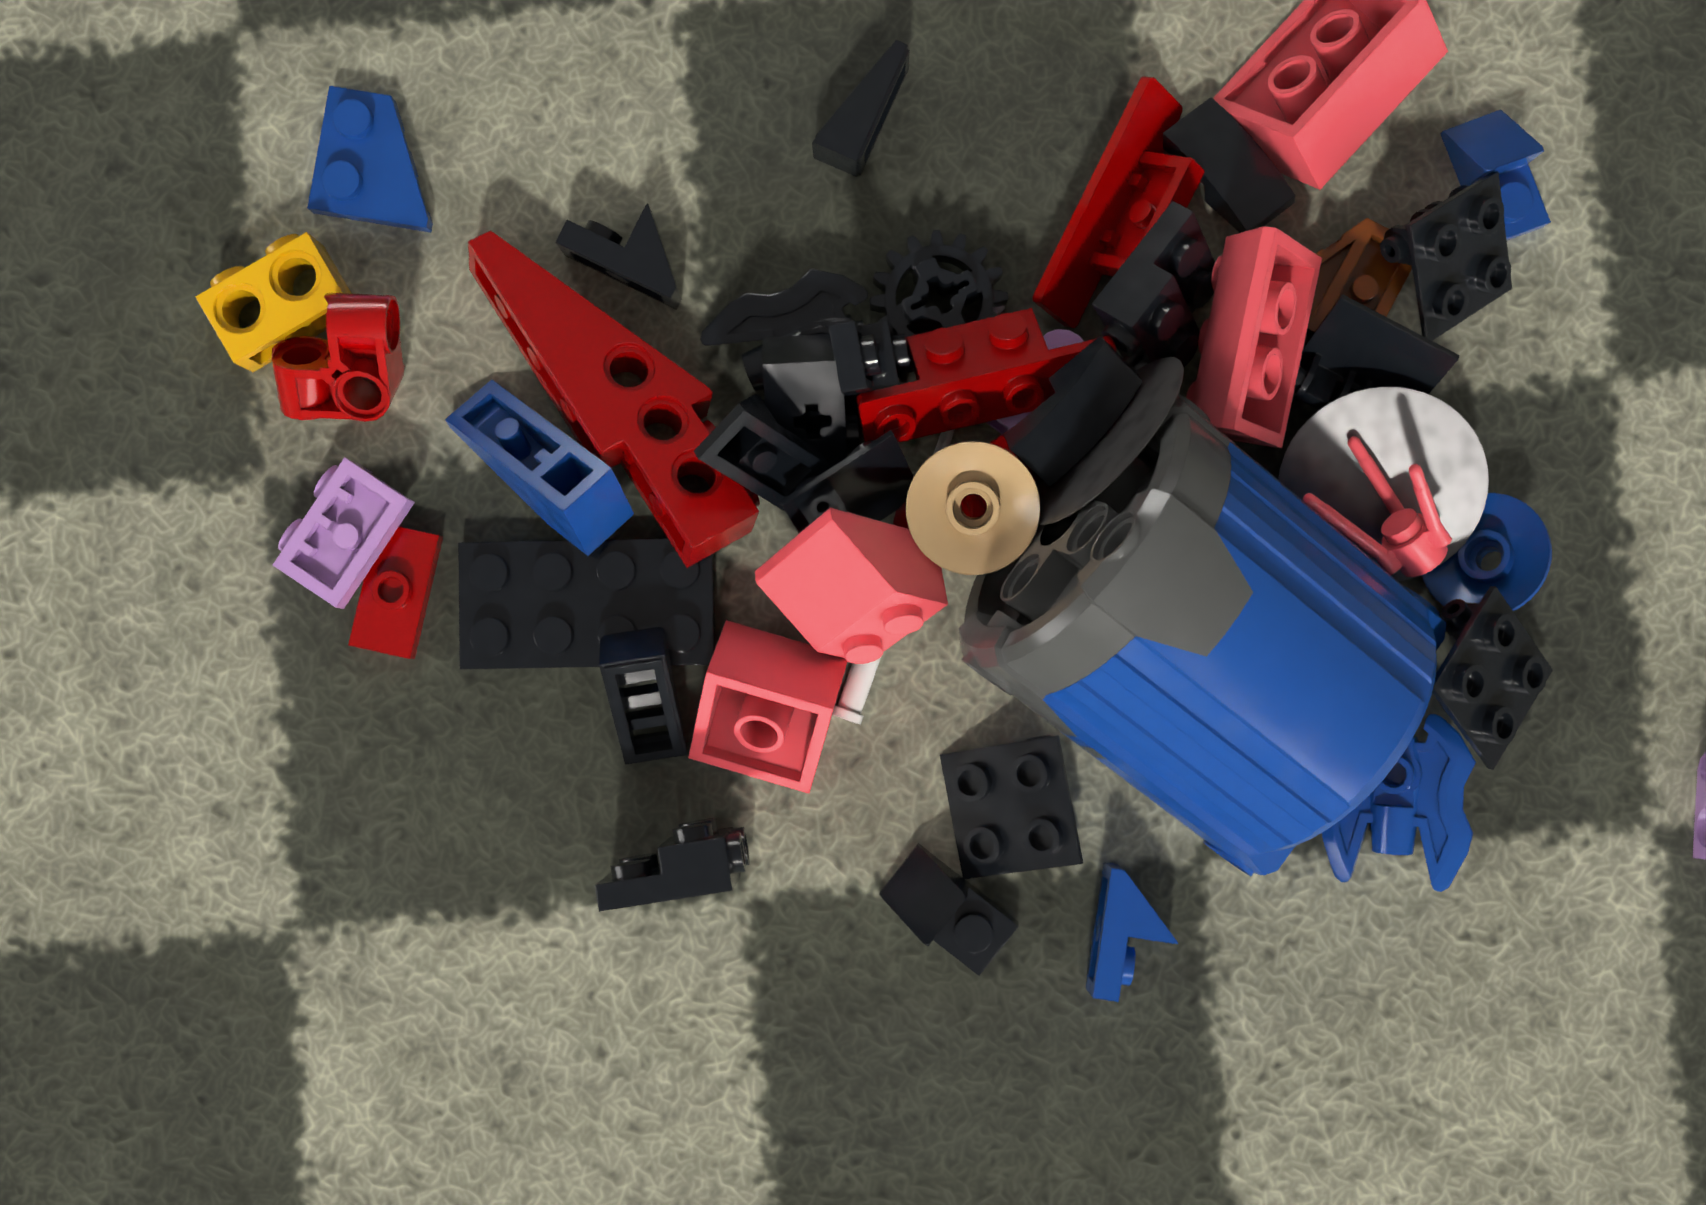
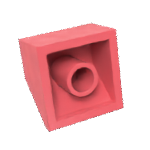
[754,508,948,664]
[688,620,848,794]

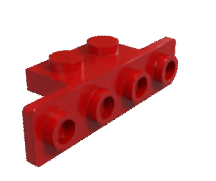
[1033,76,1205,328]
[857,308,1116,442]

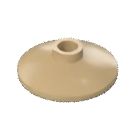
[906,441,1040,575]

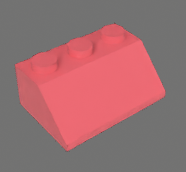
[1213,0,1448,190]
[1186,226,1322,448]

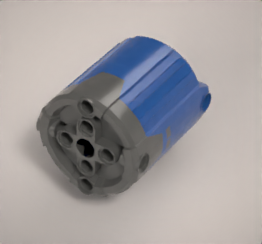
[959,393,1446,877]

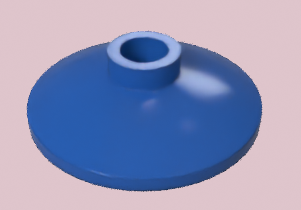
[1422,493,1552,611]

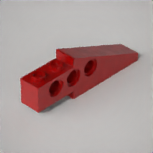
[468,230,760,568]

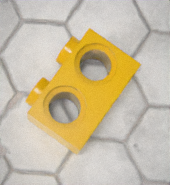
[195,232,352,372]

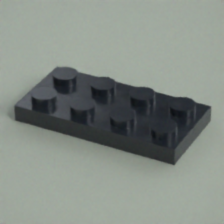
[458,539,715,670]

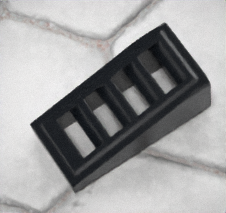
[812,40,910,177]
[599,627,688,765]

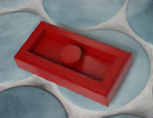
[348,527,443,659]

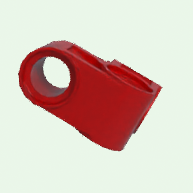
[272,293,405,422]

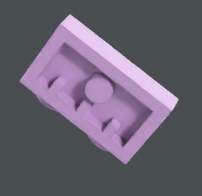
[273,457,415,609]

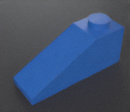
[445,379,634,556]

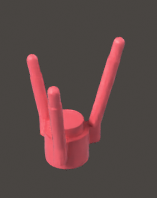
[1303,436,1452,577]

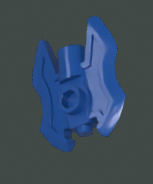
[1322,714,1476,892]

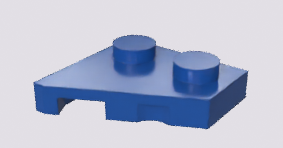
[307,86,433,233]

